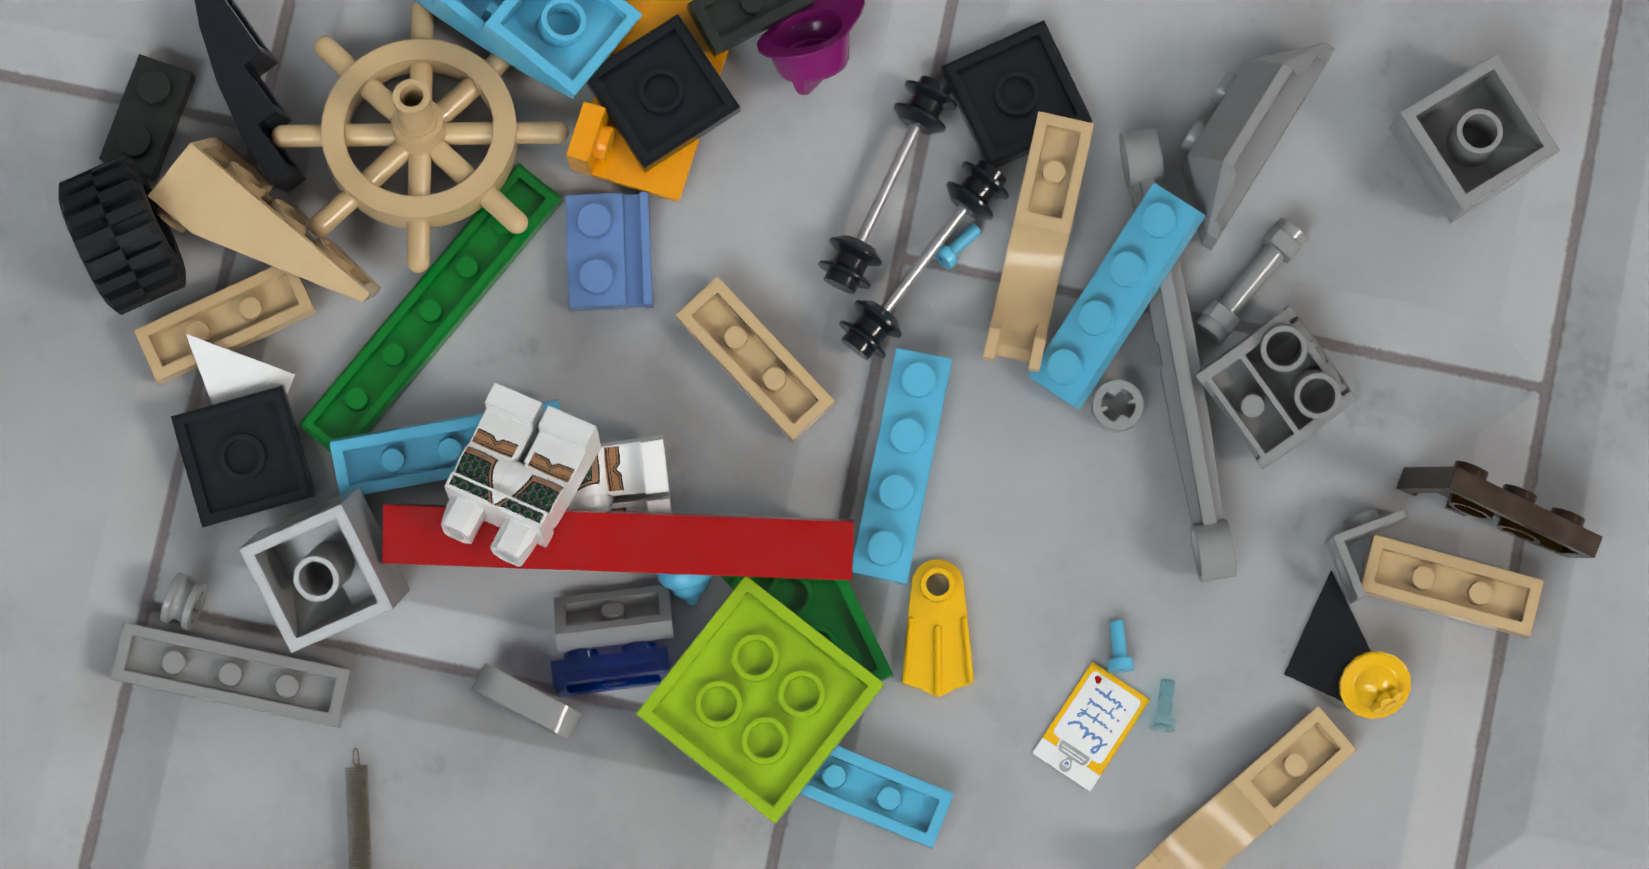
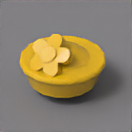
[1339,651,1411,719]

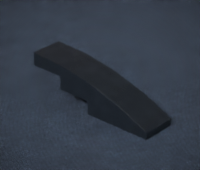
[195,0,306,192]

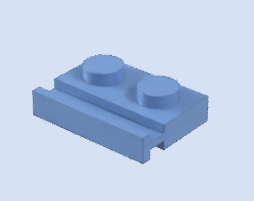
[565,192,653,312]

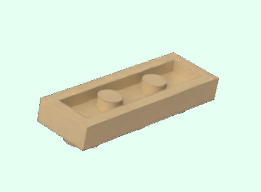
[133,266,317,385]
[675,276,835,443]
[1360,534,1544,638]

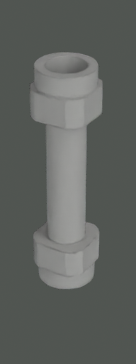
[1194,218,1307,345]

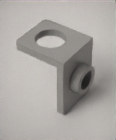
[1325,509,1409,604]

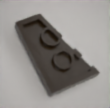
[1396,460,1603,558]

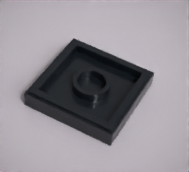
[586,14,741,173]
[941,20,1093,168]
[170,385,316,528]

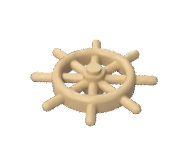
[271,1,569,273]

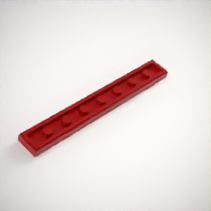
[382,503,854,580]

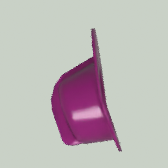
[757,0,866,95]

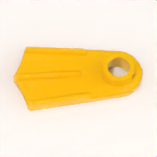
[901,559,974,698]

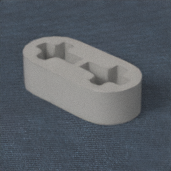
[471,663,583,740]

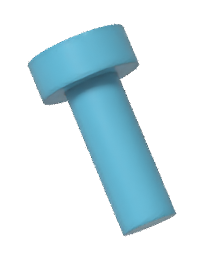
[934,223,982,270]
[1107,620,1134,673]

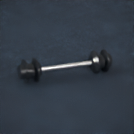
[818,76,957,294]
[839,160,1009,360]

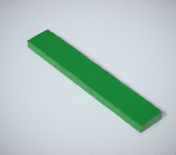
[298,162,564,452]

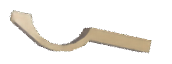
[982,111,1094,372]
[1133,706,1357,869]

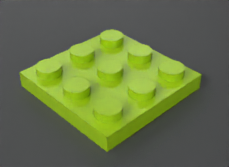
[636,577,885,825]

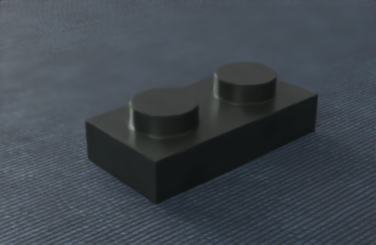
[687,0,815,57]
[99,54,196,182]

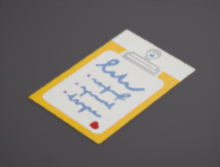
[1032,661,1150,792]

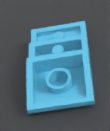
[415,0,643,99]

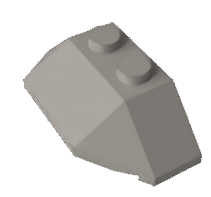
[1181,42,1335,250]

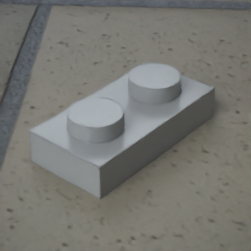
[554,585,674,652]

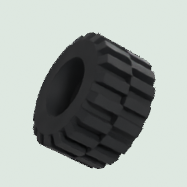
[58,154,186,315]

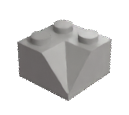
[1390,54,1560,223]
[239,487,410,653]

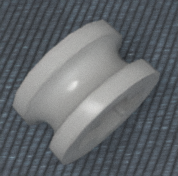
[1091,379,1144,433]
[160,573,208,631]

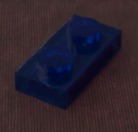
[551,641,672,697]

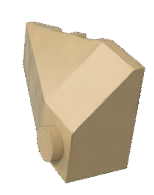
[148,136,381,302]

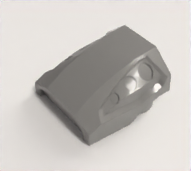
[1195,304,1357,469]

